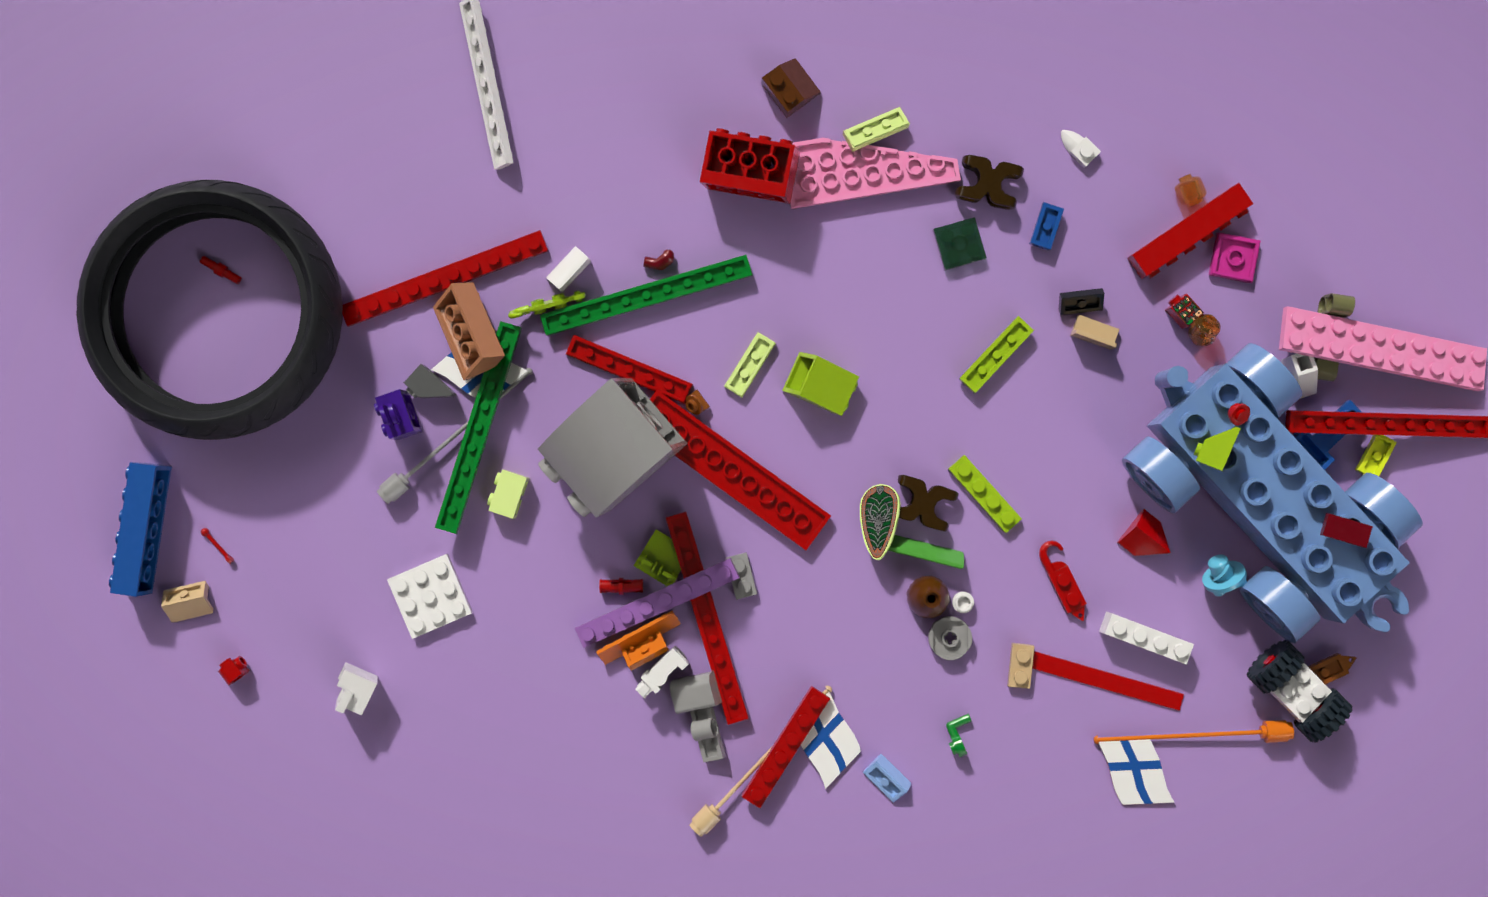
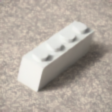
[1099,611,1194,665]

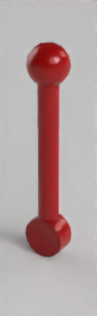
[201,528,234,564]

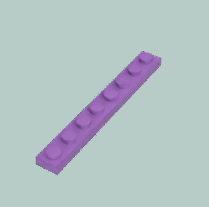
[575,558,740,648]

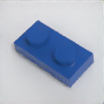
[1029,202,1064,251]

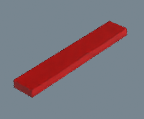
[566,335,693,404]

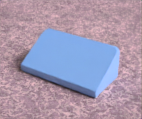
[863,754,911,803]

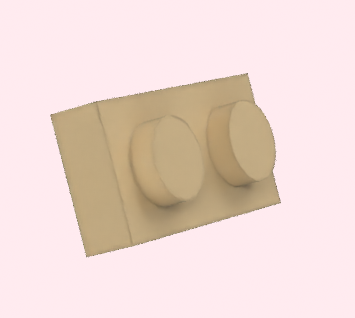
[1007,643,1034,689]

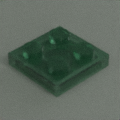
[933,217,987,271]

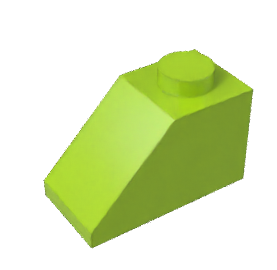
[1193,427,1241,471]

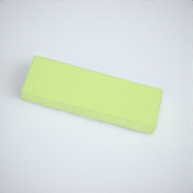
[842,107,910,152]
[724,332,776,398]

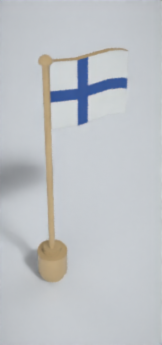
[689,686,861,837]

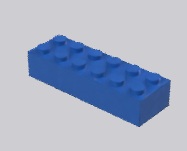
[109,462,172,597]

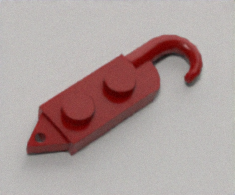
[1039,540,1087,621]

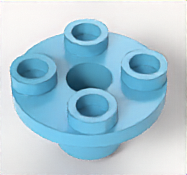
[1202,554,1247,596]

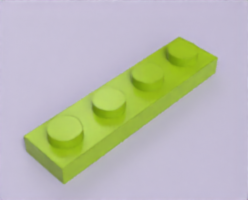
[959,316,1034,393]
[948,455,1022,533]

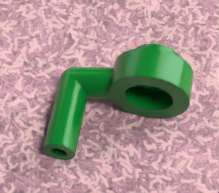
[946,713,972,757]

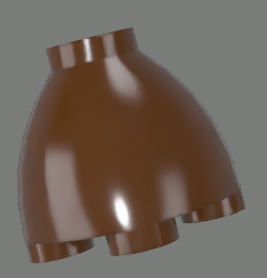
[906,576,950,618]

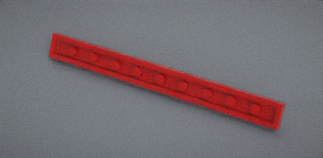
[342,230,549,327]
[1285,410,1488,438]
[666,511,749,725]

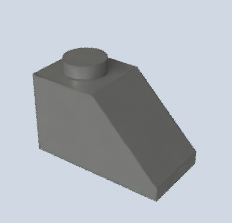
[403,364,456,399]

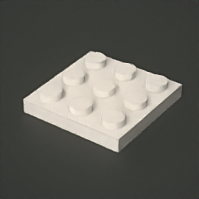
[387,554,473,639]

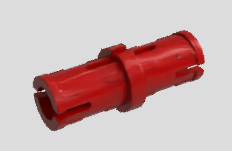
[599,577,643,595]

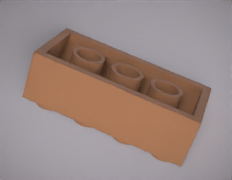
[433,282,505,380]

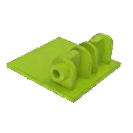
[633,529,681,586]

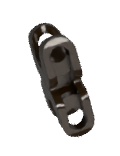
[954,155,1024,210]
[897,475,959,532]

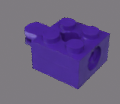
[374,389,423,440]

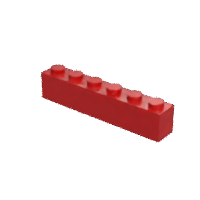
[1127,183,1254,279]

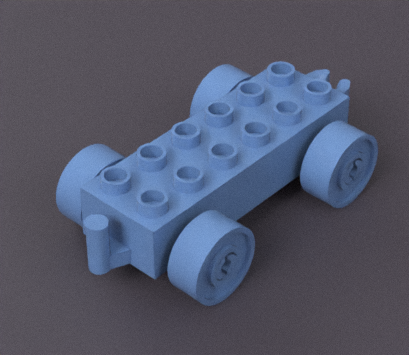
[1122,343,1423,643]

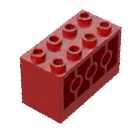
[700,128,800,204]

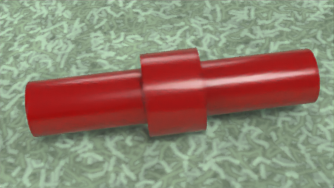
[200,256,242,285]

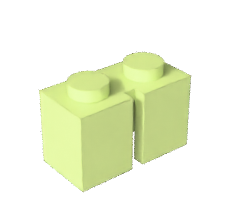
[487,469,530,519]

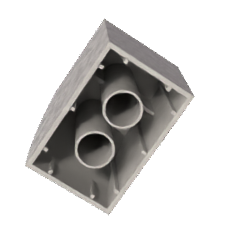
[538,378,688,518]

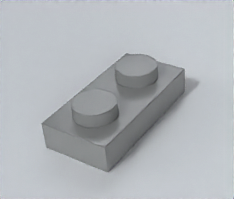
[726,552,757,600]

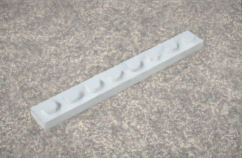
[459,0,513,169]

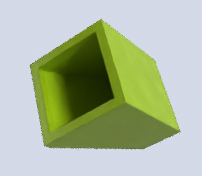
[782,352,859,416]

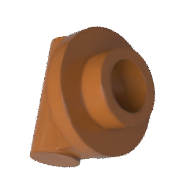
[685,389,710,415]

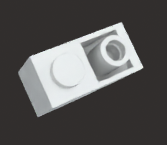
[1281,354,1318,399]

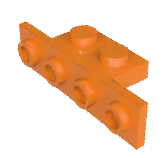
[596,610,681,671]

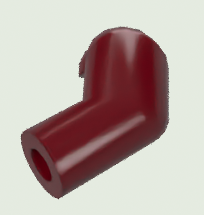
[643,249,674,270]

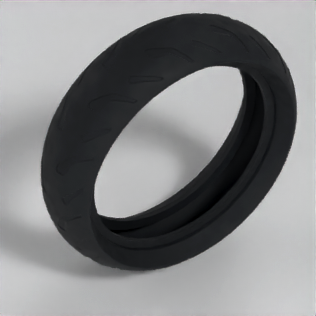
[76,180,343,440]

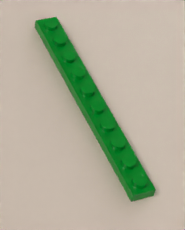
[540,254,752,336]
[435,321,522,534]

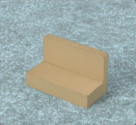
[1070,315,1120,350]
[161,581,213,622]

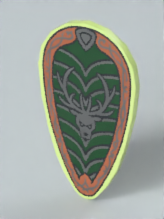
[860,484,901,560]

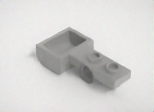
[670,671,726,763]

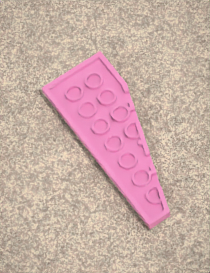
[790,138,961,209]

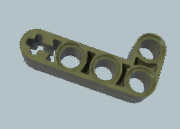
[1314,293,1355,382]

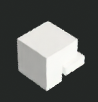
[335,662,378,715]

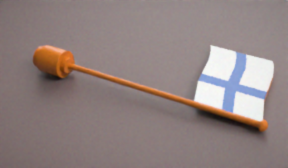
[1093,720,1294,805]

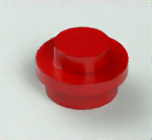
[1228,403,1250,426]

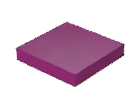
[1209,232,1261,283]

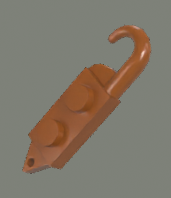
[1308,653,1357,685]

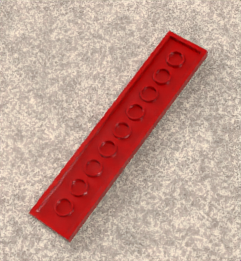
[650,390,831,551]

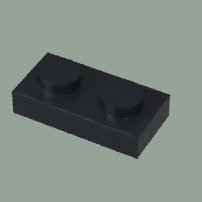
[1058,288,1105,315]

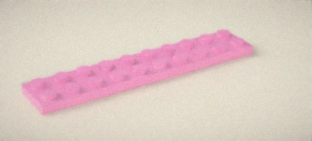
[1279,306,1487,392]

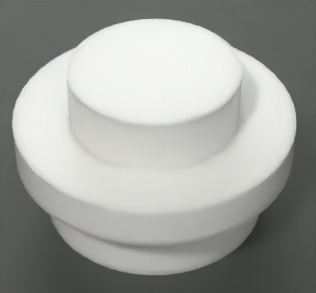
[952,592,974,613]

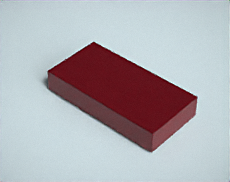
[1320,513,1373,548]

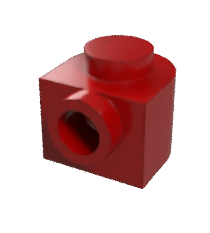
[218,656,250,686]

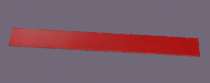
[1032,651,1184,711]

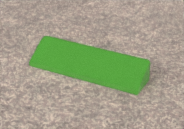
[888,535,964,569]

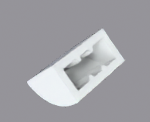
[546,246,591,293]

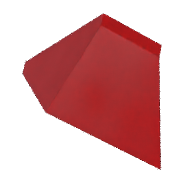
[1117,509,1171,556]

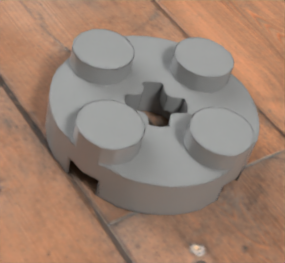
[928,616,972,660]

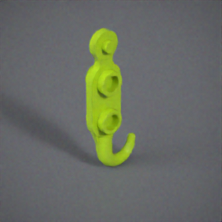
[508,290,586,319]

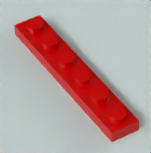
[741,686,830,808]

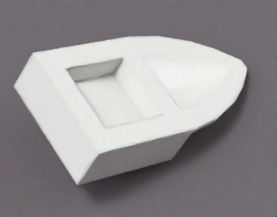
[1061,130,1101,168]

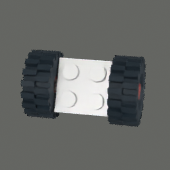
[1246,640,1353,743]

